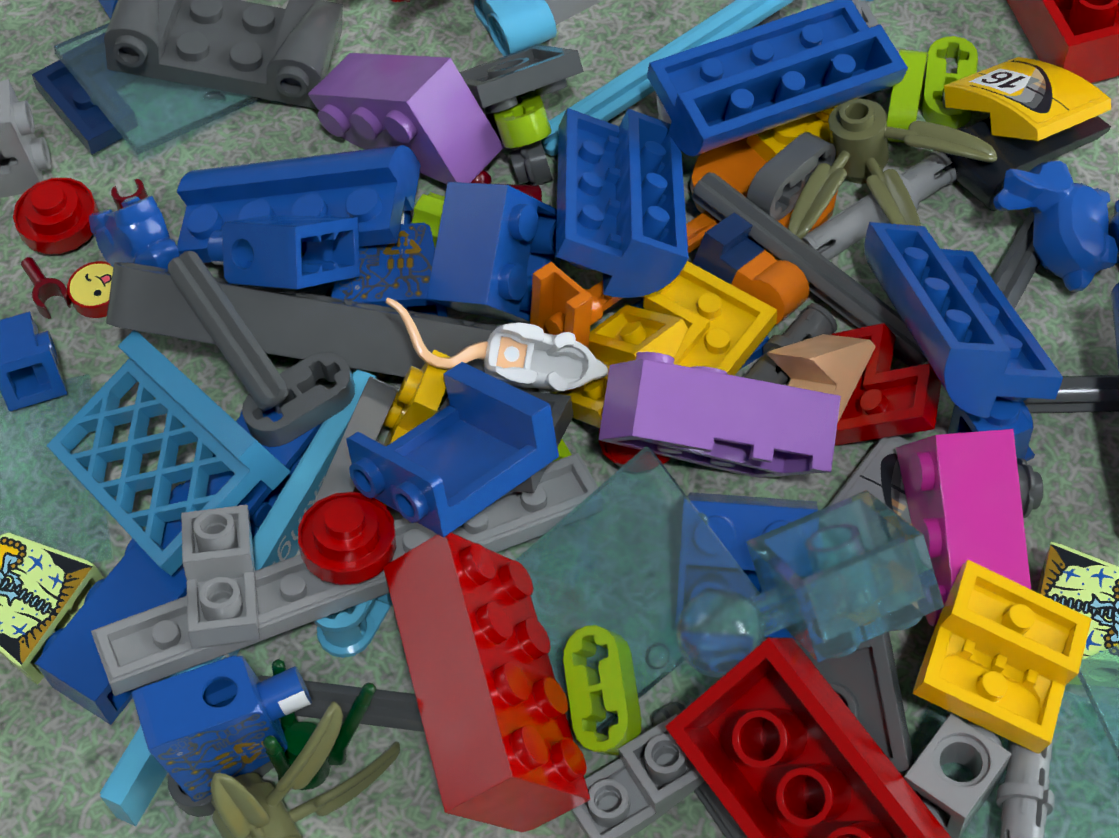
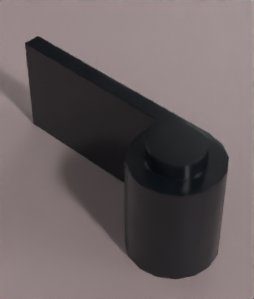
[943,116,1111,211]

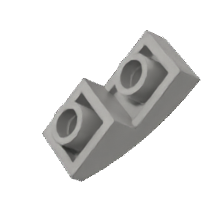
[181,505,260,649]
[570,714,705,838]

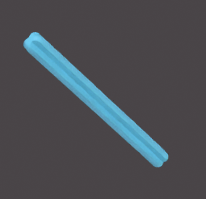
[541,0,794,156]

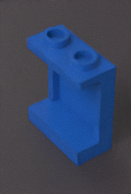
[346,362,559,538]

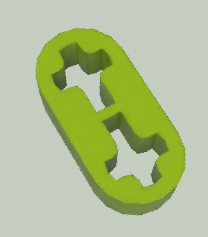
[922,36,978,129]
[887,49,927,143]
[493,91,552,148]
[563,625,642,755]

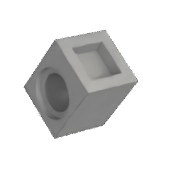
[904,713,1011,838]

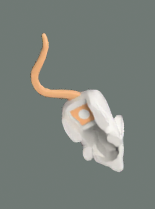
[386,298,609,394]

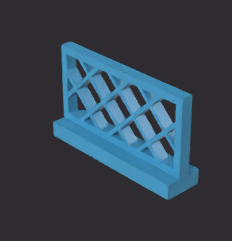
[46,330,291,576]

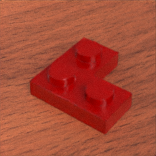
[831,323,942,446]

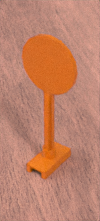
[530,138,838,348]

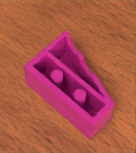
[896,429,1031,629]

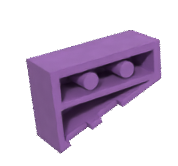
[308,53,504,184]
[599,352,841,478]

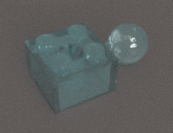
[676,490,944,678]

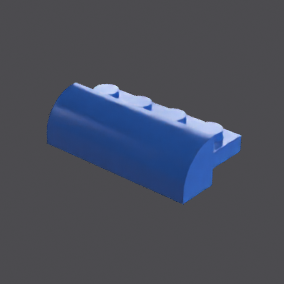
[647,0,908,156]
[556,108,689,298]
[177,145,421,263]
[864,222,1063,418]

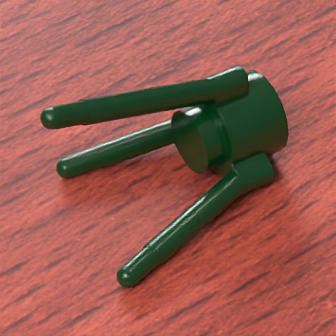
[263,659,376,790]

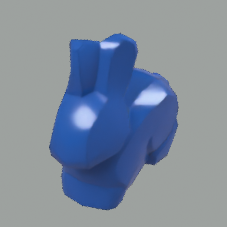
[993,161,1118,292]
[89,196,180,269]

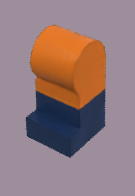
[692,212,809,325]

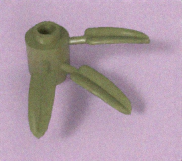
[788,99,997,239]
[211,701,400,838]

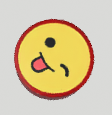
[67,261,113,318]

